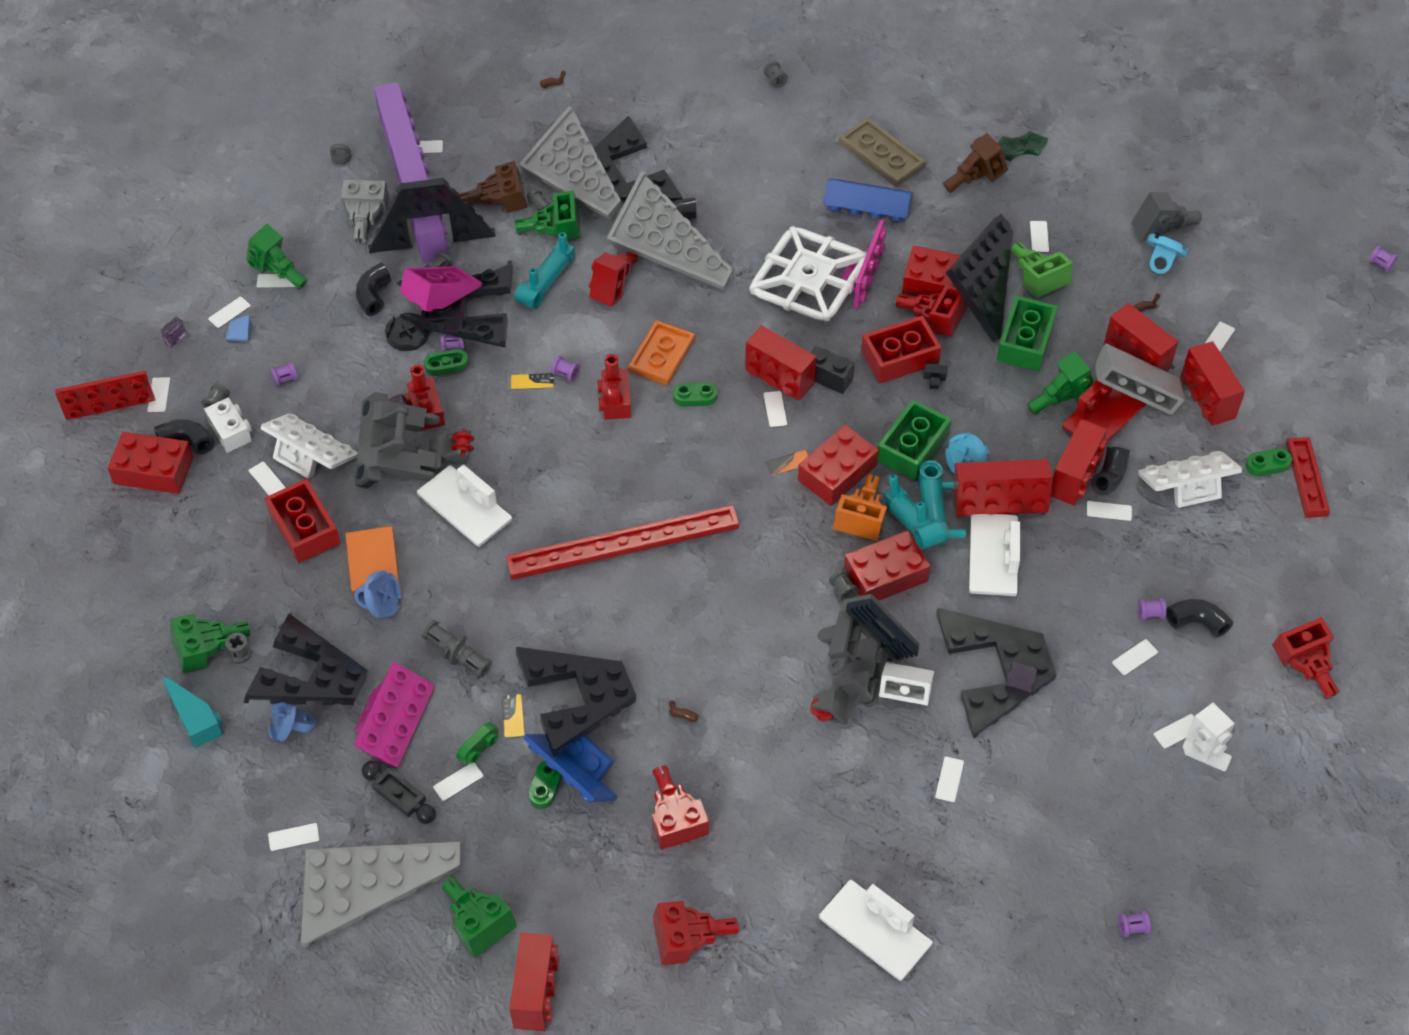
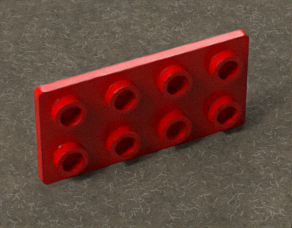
[55,371,155,420]
[1062,380,1147,441]

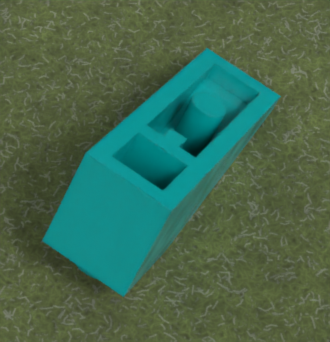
[162,677,223,748]

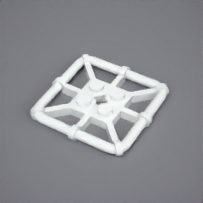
[749,226,867,322]

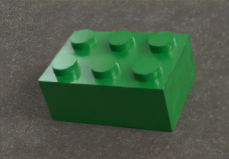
[996,295,1058,372]
[877,399,952,481]

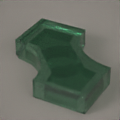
[998,131,1048,162]

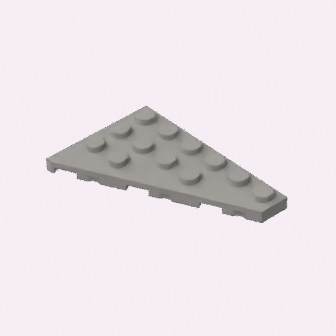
[519,106,623,220]
[606,171,733,291]
[301,842,461,947]

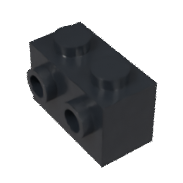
[810,345,855,394]

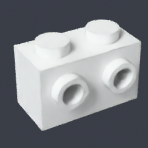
[204,397,252,453]
[879,662,934,706]
[1186,703,1235,760]

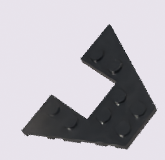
[594,116,682,200]
[368,178,496,253]
[420,260,513,348]
[937,608,1056,738]
[243,614,368,705]
[516,647,636,756]

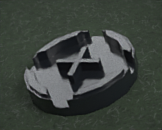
[385,313,429,351]

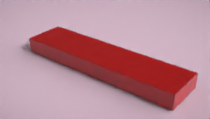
[1286,437,1330,518]

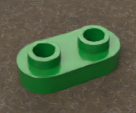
[424,349,469,376]
[673,383,717,407]
[1245,448,1292,476]
[456,722,499,765]
[529,760,562,809]

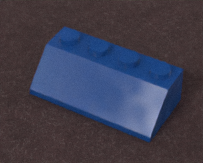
[824,178,914,221]

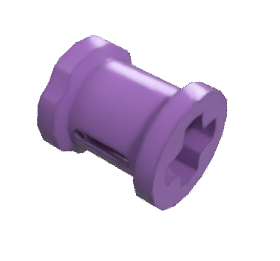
[1369,245,1398,272]
[441,334,465,351]
[551,356,580,382]
[270,361,298,387]
[1137,598,1166,621]
[1118,910,1151,938]

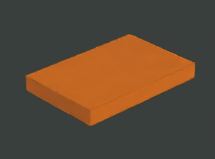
[628,320,695,386]
[345,526,399,596]

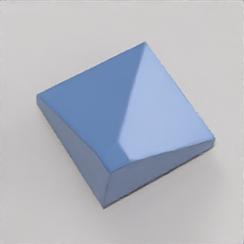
[226,316,252,342]

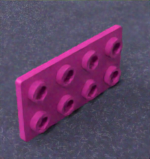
[841,220,887,309]
[354,662,434,768]

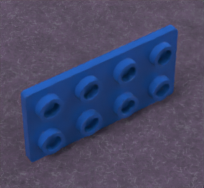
[523,734,618,803]

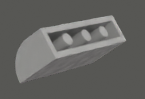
[1096,344,1185,415]

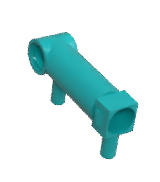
[514,232,576,310]
[918,460,966,545]
[884,474,945,550]

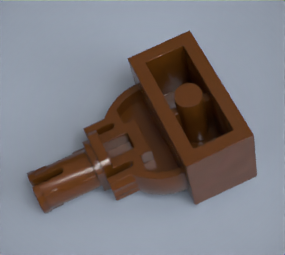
[943,133,1008,193]
[459,161,528,213]

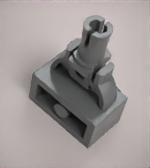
[1131,192,1202,241]

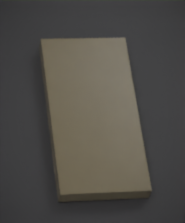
[838,118,926,187]

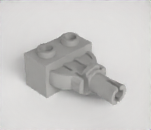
[341,180,389,244]

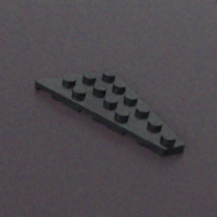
[945,214,1013,342]

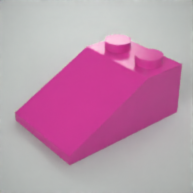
[400,266,482,312]

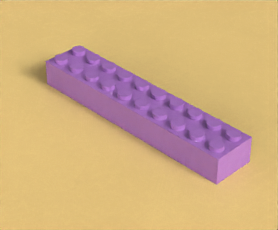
[374,82,450,264]

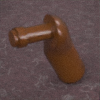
[540,71,566,88]
[1133,293,1160,312]
[669,700,698,722]

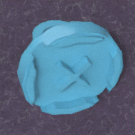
[1146,234,1189,275]
[945,433,991,473]

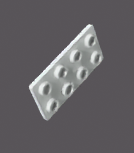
[261,414,358,478]
[1138,451,1242,508]
[417,464,512,547]
[969,514,1020,596]
[819,880,932,981]

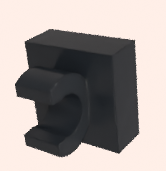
[923,364,948,389]

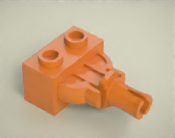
[833,475,887,542]

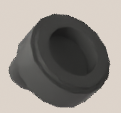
[330,144,351,164]

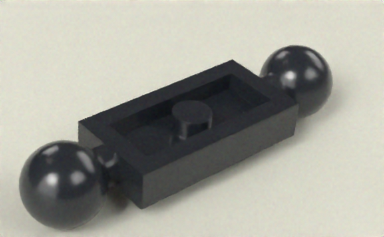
[361,761,436,824]

